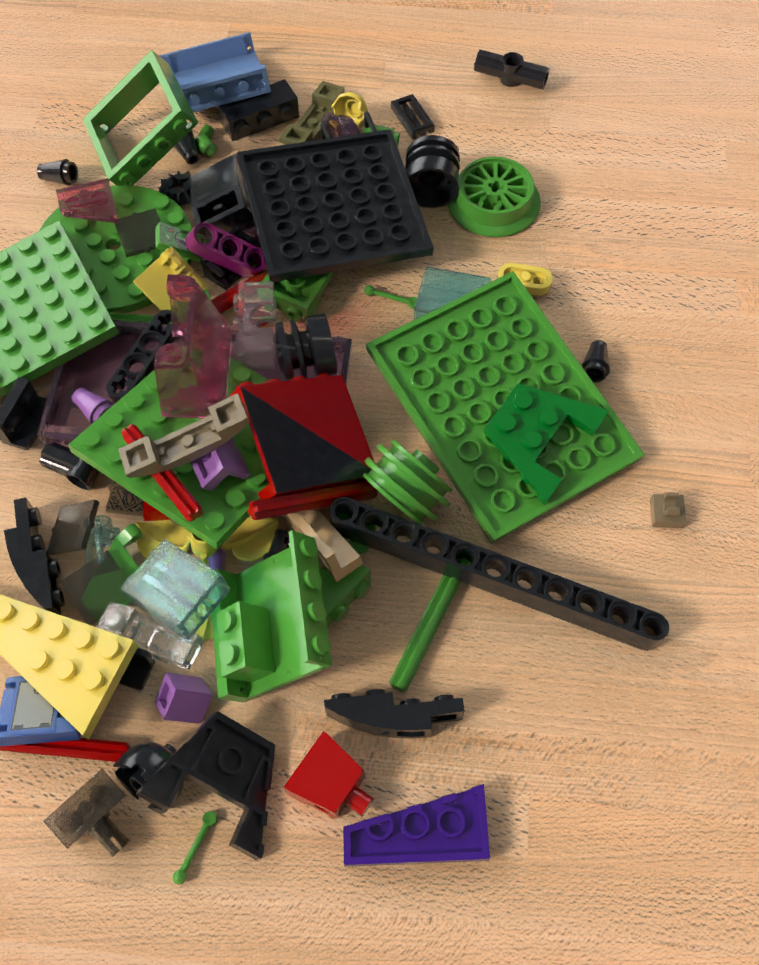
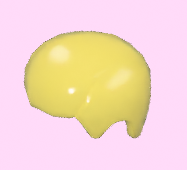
[331,91,368,135]

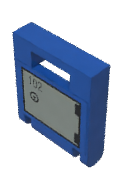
[0,676,81,746]

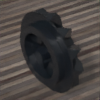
[158,170,191,205]

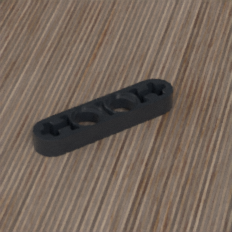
[106,310,181,403]

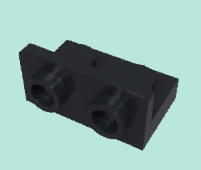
[0,377,55,450]

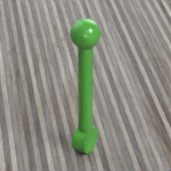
[364,285,419,309]
[173,811,217,885]

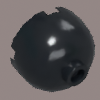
[113,742,185,813]

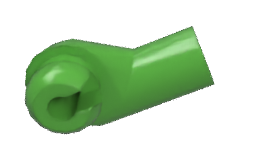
[195,125,217,157]

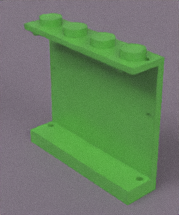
[209,530,332,702]

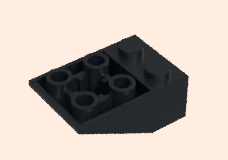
[191,153,254,233]

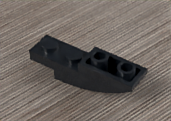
[4,497,65,615]
[324,689,465,739]

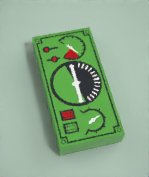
[156,222,206,263]

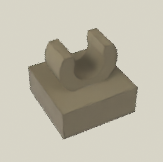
[650,492,686,528]

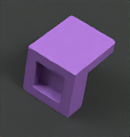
[155,672,213,724]

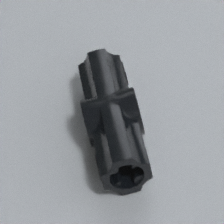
[474,49,550,90]

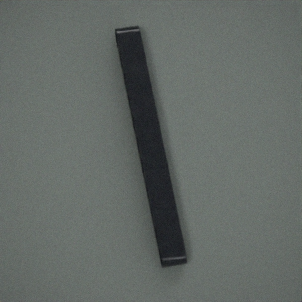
[330,497,669,651]

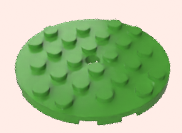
[39,185,192,313]

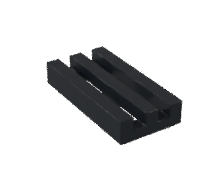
[391,94,435,140]

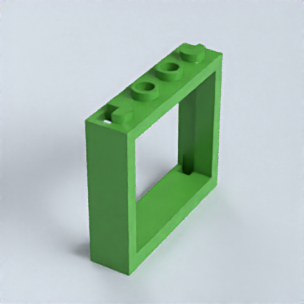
[83,50,198,186]

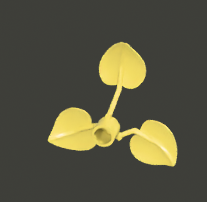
[135,517,278,642]

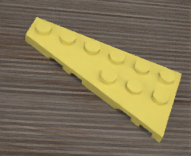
[0,594,139,740]

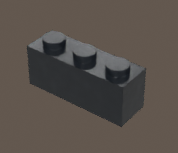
[218,79,300,142]

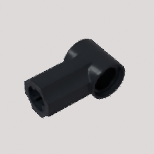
[39,441,101,490]

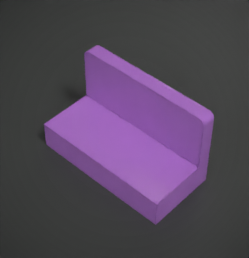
[191,438,250,491]

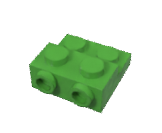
[258,272,333,322]

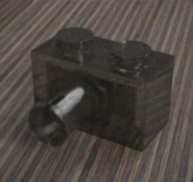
[43,768,130,857]

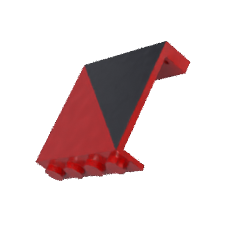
[229,373,374,499]

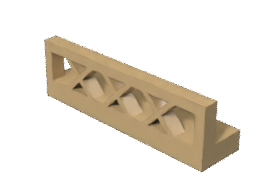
[280,509,363,582]

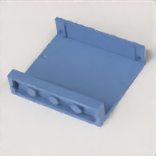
[159,32,271,112]

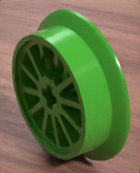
[448,156,541,237]

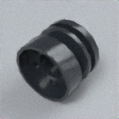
[405,135,460,208]
[274,313,338,381]

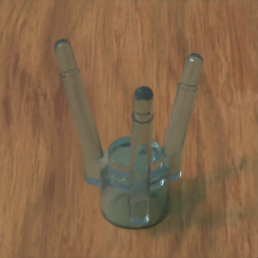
[83,515,127,593]

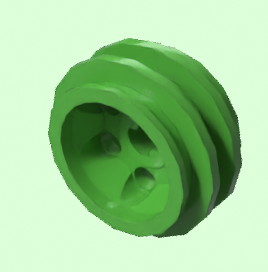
[363,439,453,525]

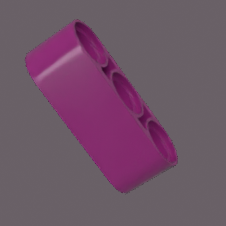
[185,222,266,278]

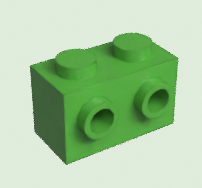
[216,601,275,682]

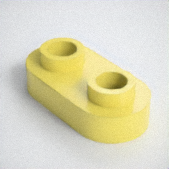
[497,263,553,296]

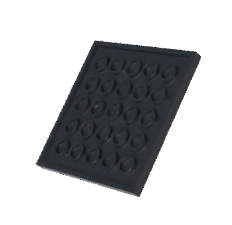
[237,129,434,283]

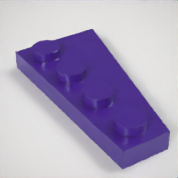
[343,784,490,867]

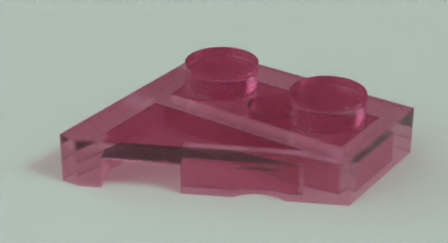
[56,178,119,223]

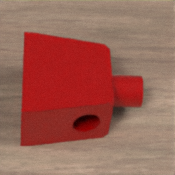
[284,731,374,819]

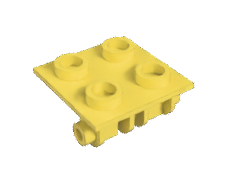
[133,246,210,311]

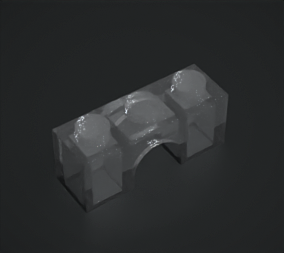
[232,281,276,370]

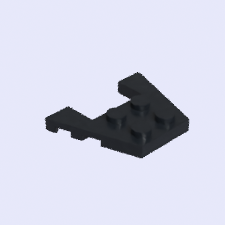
[136,711,275,860]

